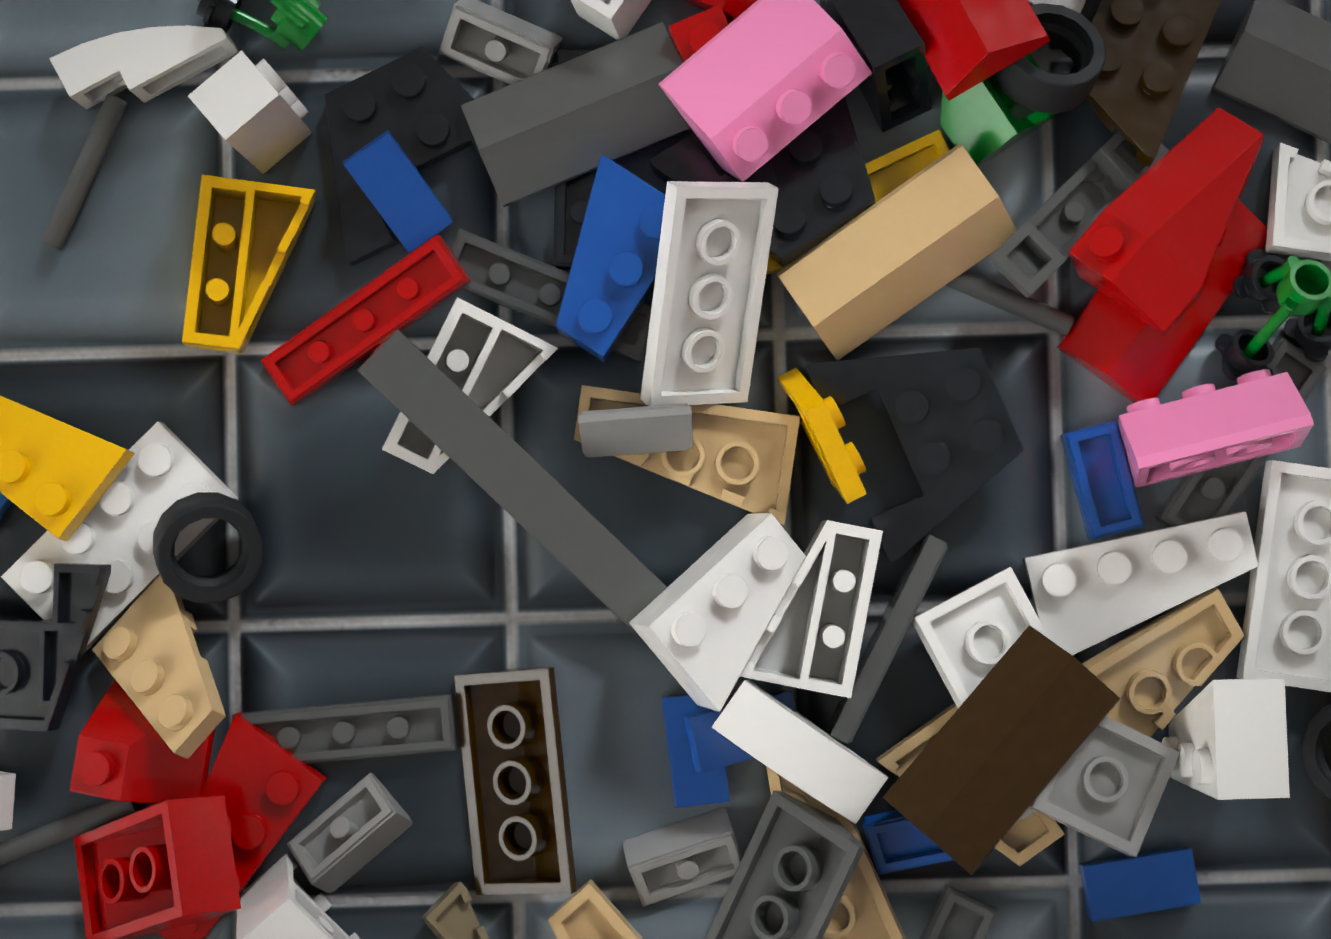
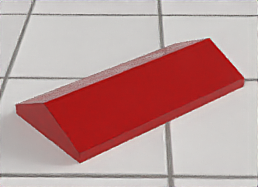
[897,0,1050,101]
[1056,198,1268,403]

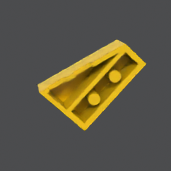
[182,174,317,354]

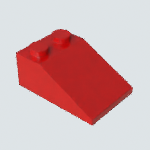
[74,796,241,939]

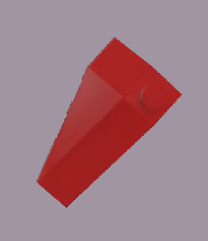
[1068,107,1264,336]

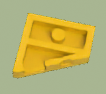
[777,368,867,504]

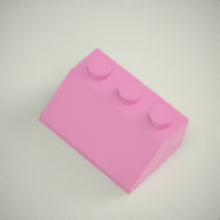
[658,0,872,182]
[1118,369,1314,488]

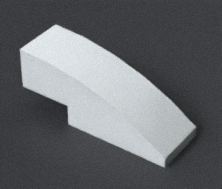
[49,25,239,109]
[712,679,888,824]

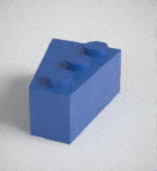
[556,153,665,363]

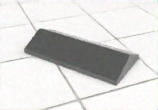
[1211,0,1331,144]
[461,22,692,208]
[705,790,865,939]

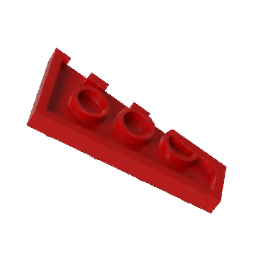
[156,712,327,939]

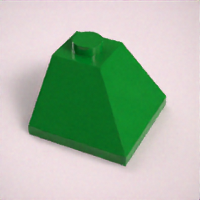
[940,53,1060,166]

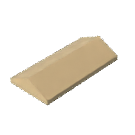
[776,143,1017,361]

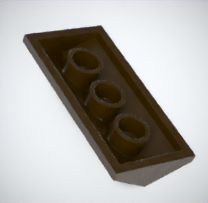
[883,625,1120,875]
[454,667,577,895]

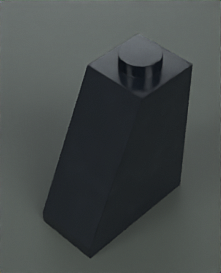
[819,0,931,132]

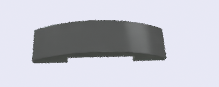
[988,131,1169,298]

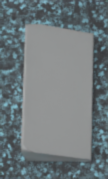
[438,0,563,85]
[578,403,693,458]
[287,772,413,893]
[622,808,743,907]

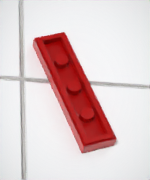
[260,234,471,406]

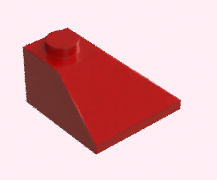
[69,680,221,804]

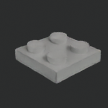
[1029,716,1180,857]

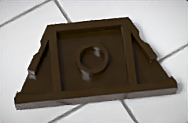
[1069,0,1221,167]

